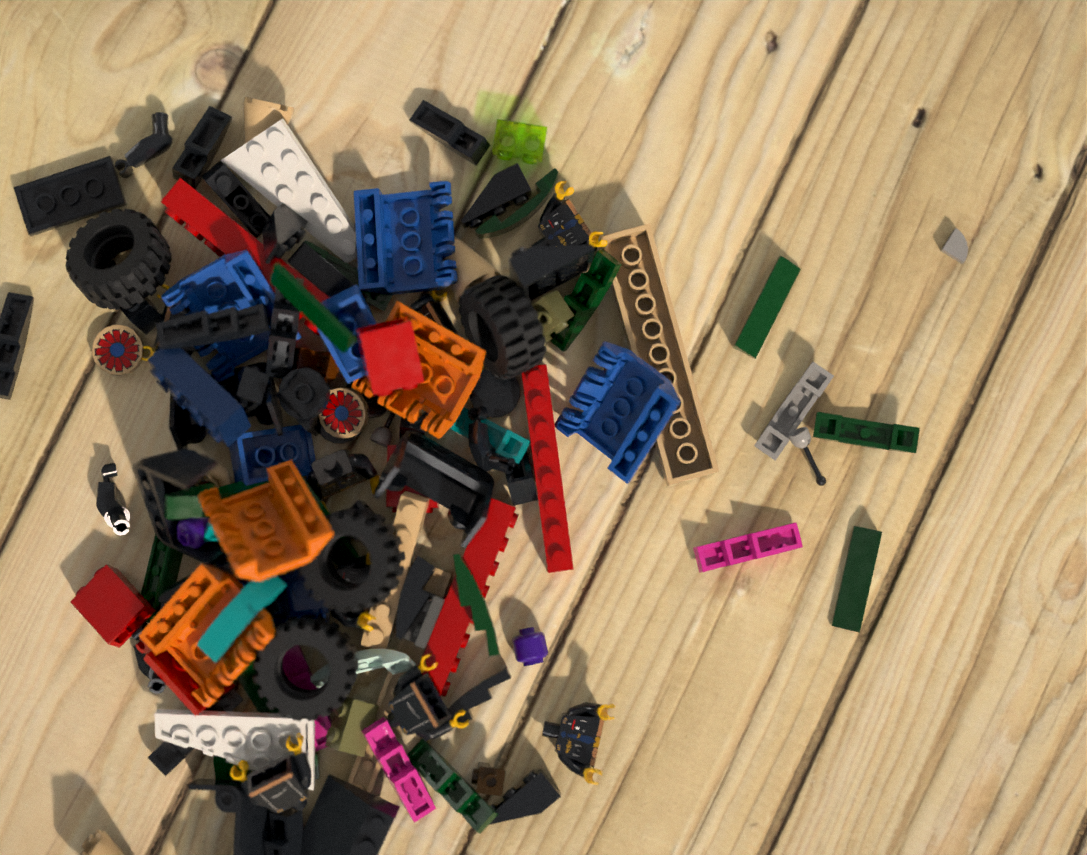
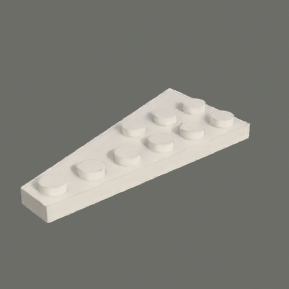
[221,119,357,263]
[155,709,315,791]

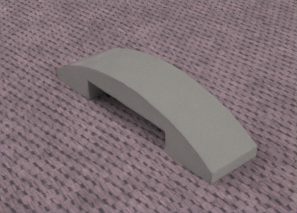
[754,361,834,461]

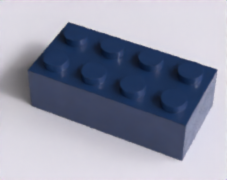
[148,348,251,447]

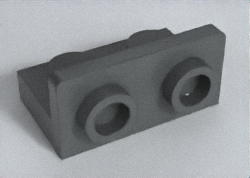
[404,590,446,649]

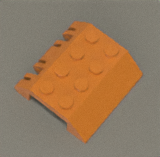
[352,301,486,439]
[198,460,333,581]
[139,563,275,707]

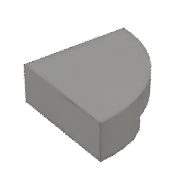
[941,228,968,264]

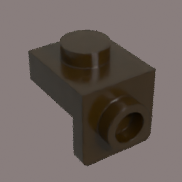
[471,762,506,796]

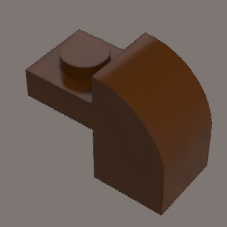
[293,347,339,381]

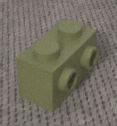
[532,290,574,344]
[325,697,379,757]

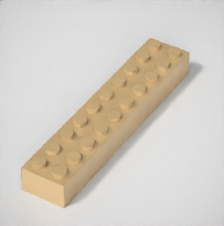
[599,223,719,486]

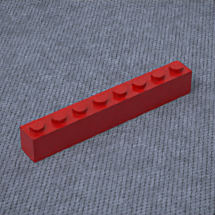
[522,364,574,573]
[419,498,519,697]

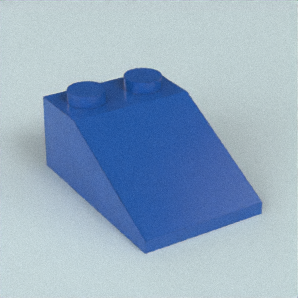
[318,284,377,383]
[229,425,316,486]

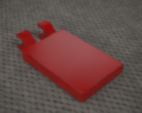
[135,638,235,716]

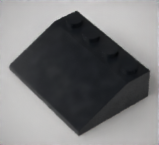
[508,245,594,301]
[300,774,400,855]

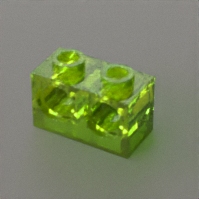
[492,119,547,165]

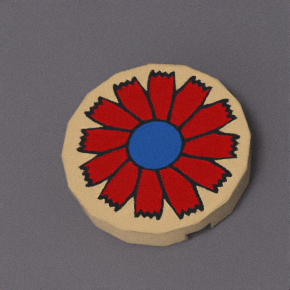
[92,325,144,376]
[319,387,369,439]

